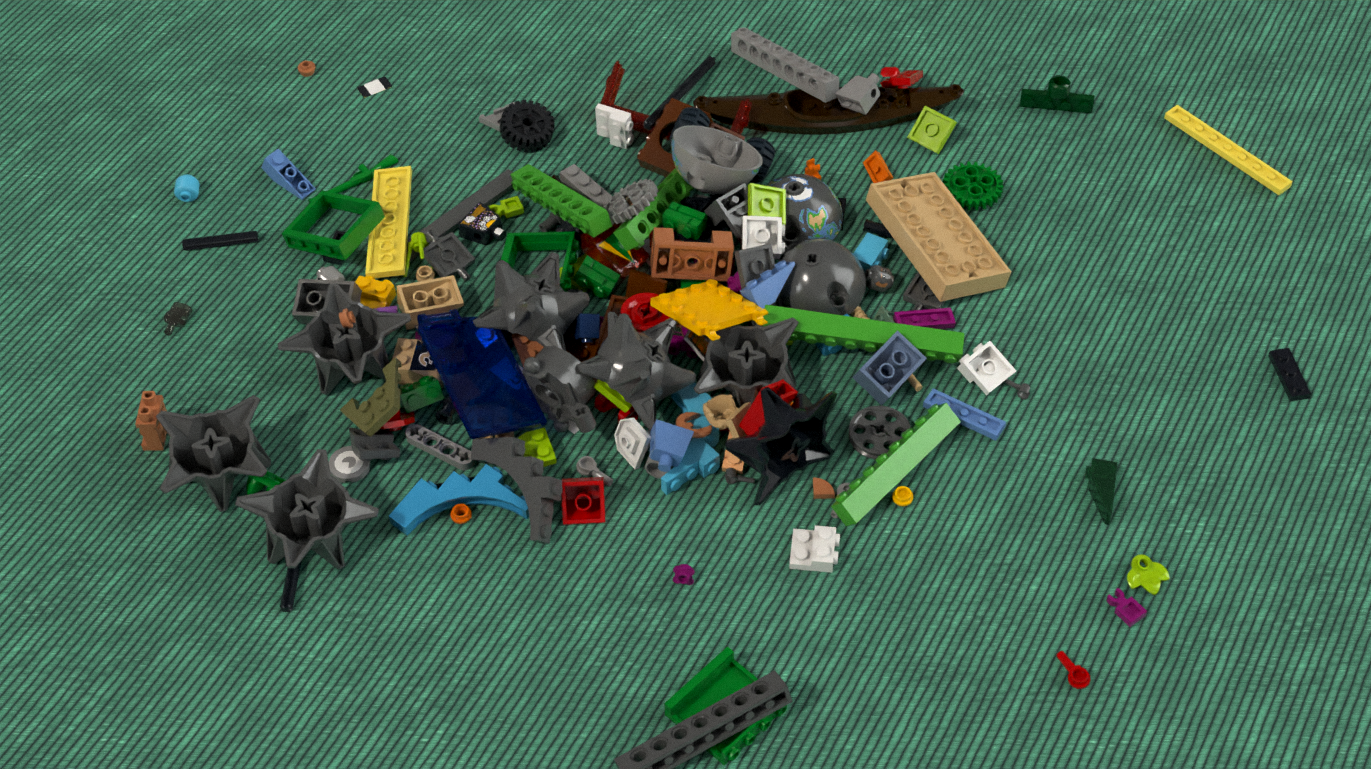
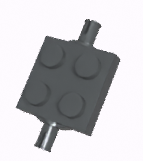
[423,230,475,282]
[903,272,946,311]

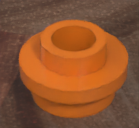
[450,503,472,524]

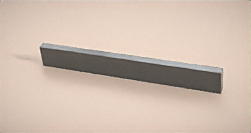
[406,169,513,261]

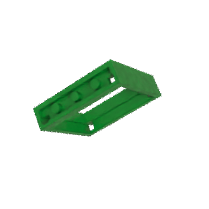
[282,190,385,261]
[494,231,580,292]

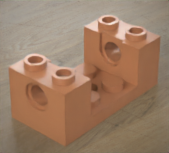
[650,227,734,281]

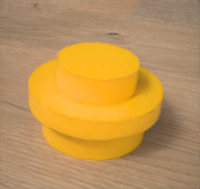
[892,486,913,506]

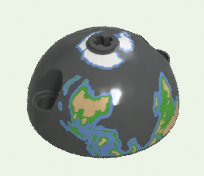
[767,174,843,249]

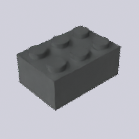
[292,279,362,324]

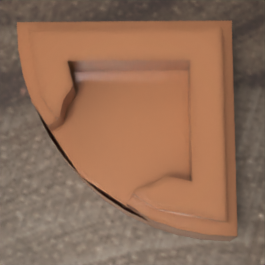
[813,477,835,499]

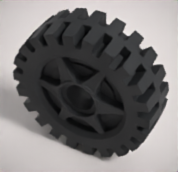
[500,100,555,152]

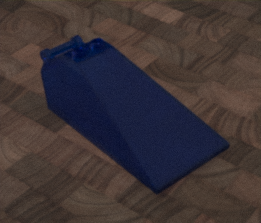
[414,309,547,439]

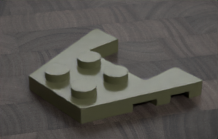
[340,358,401,437]

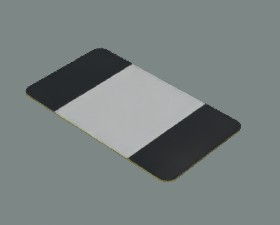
[357,77,392,98]

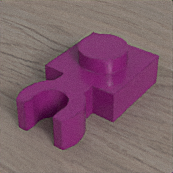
[1106,588,1147,627]

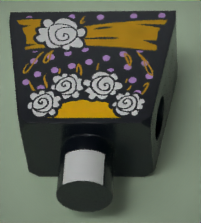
[458,202,506,245]

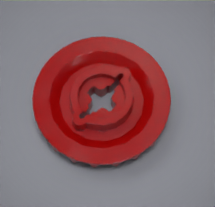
[621,292,670,332]

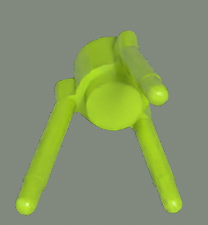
[403,232,433,277]

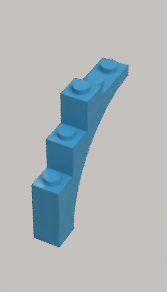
[389,464,529,536]

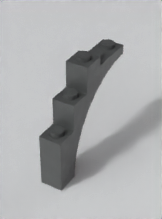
[471,437,563,544]

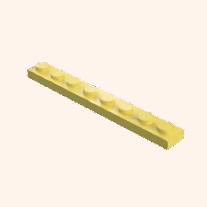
[1164,105,1293,195]

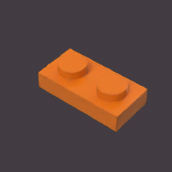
[862,150,893,183]

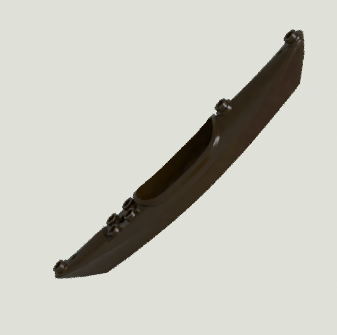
[693,84,964,135]

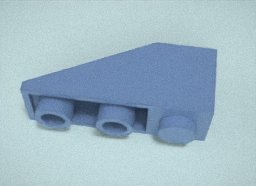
[261,149,316,200]
[740,260,795,309]

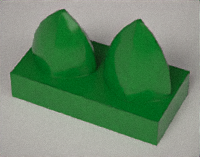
[246,470,286,495]

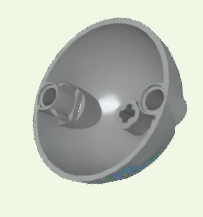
[671,125,763,194]

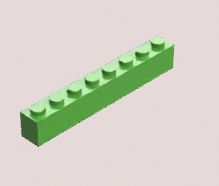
[831,402,961,526]

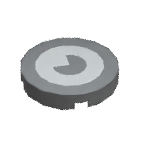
[329,446,370,483]

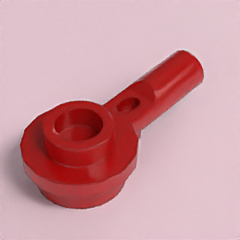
[1056,651,1091,689]

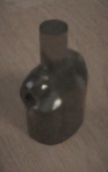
[164,302,192,336]

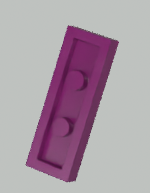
[893,308,956,329]

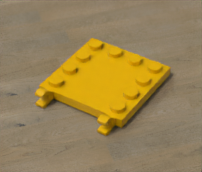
[650,279,768,341]

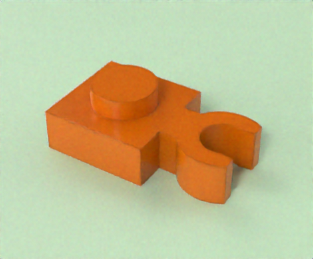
[805,158,821,180]

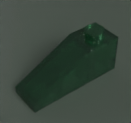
[1084,458,1118,525]

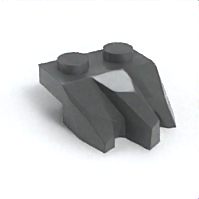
[349,428,400,461]

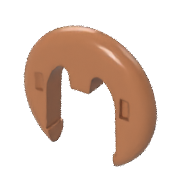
[676,412,712,438]

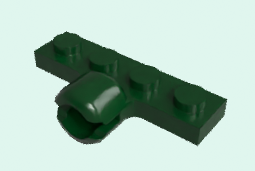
[1019,75,1094,113]

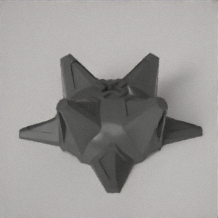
[473,252,590,351]
[277,283,411,395]
[577,312,696,431]
[694,318,799,408]
[156,395,271,512]
[235,449,379,569]

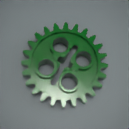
[943,161,1003,211]

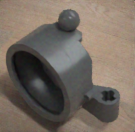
[513,346,596,433]

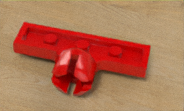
[880,67,923,89]

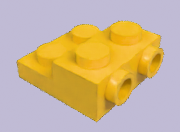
[355,275,396,309]

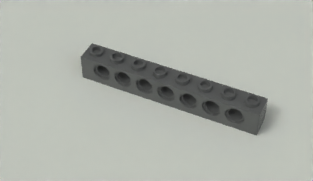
[614,670,793,769]

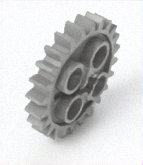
[602,178,658,225]

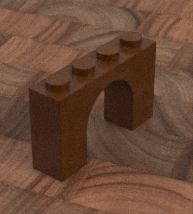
[637,98,713,177]

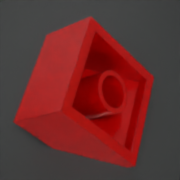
[561,477,605,524]

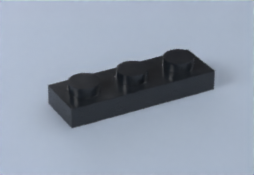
[1268,348,1311,402]

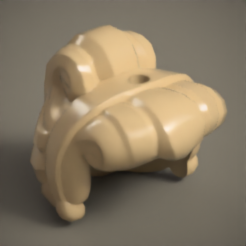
[703,394,739,430]

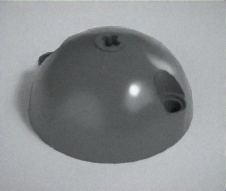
[777,238,866,315]

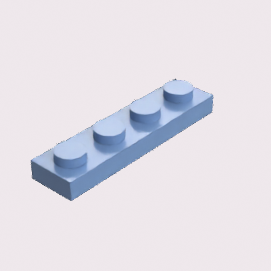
[923,389,1006,441]

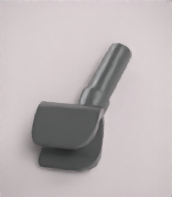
[1005,379,1030,400]
[725,468,755,484]

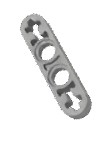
[405,424,475,470]

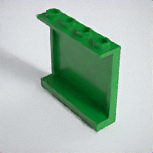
[664,646,787,765]

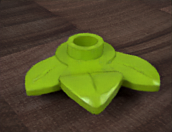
[1127,554,1170,595]

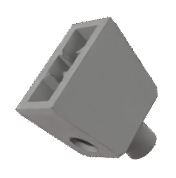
[835,73,880,115]

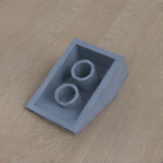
[852,330,927,406]

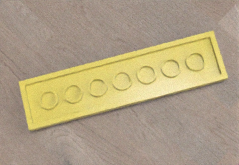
[365,166,412,278]

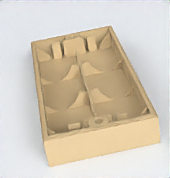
[866,172,1011,302]

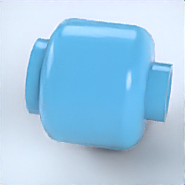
[174,174,200,202]

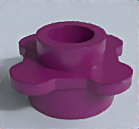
[673,564,695,585]

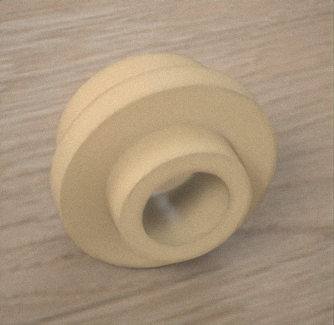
[416,265,435,282]

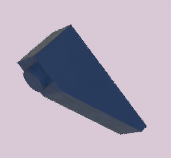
[570,313,600,344]

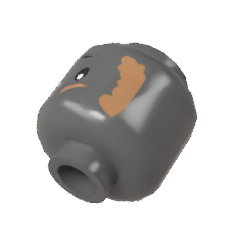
[865,265,894,293]

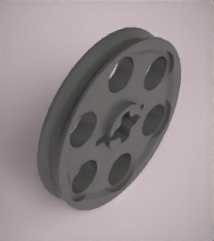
[849,406,911,459]

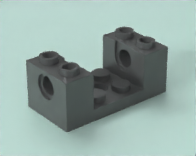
[705,183,787,248]

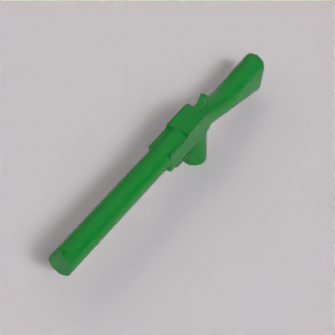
[308,154,399,204]

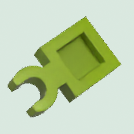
[489,196,524,218]

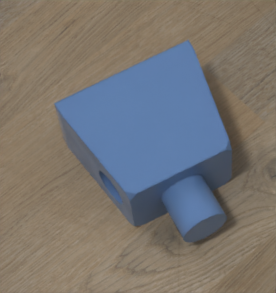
[650,419,694,472]

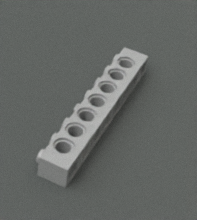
[731,27,839,103]

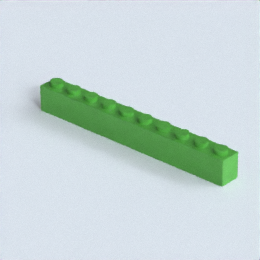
[762,305,965,363]

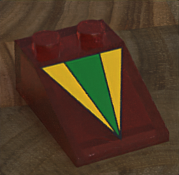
[581,223,650,279]

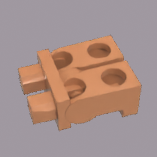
[135,391,167,451]

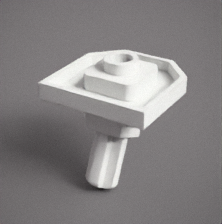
[614,417,652,469]

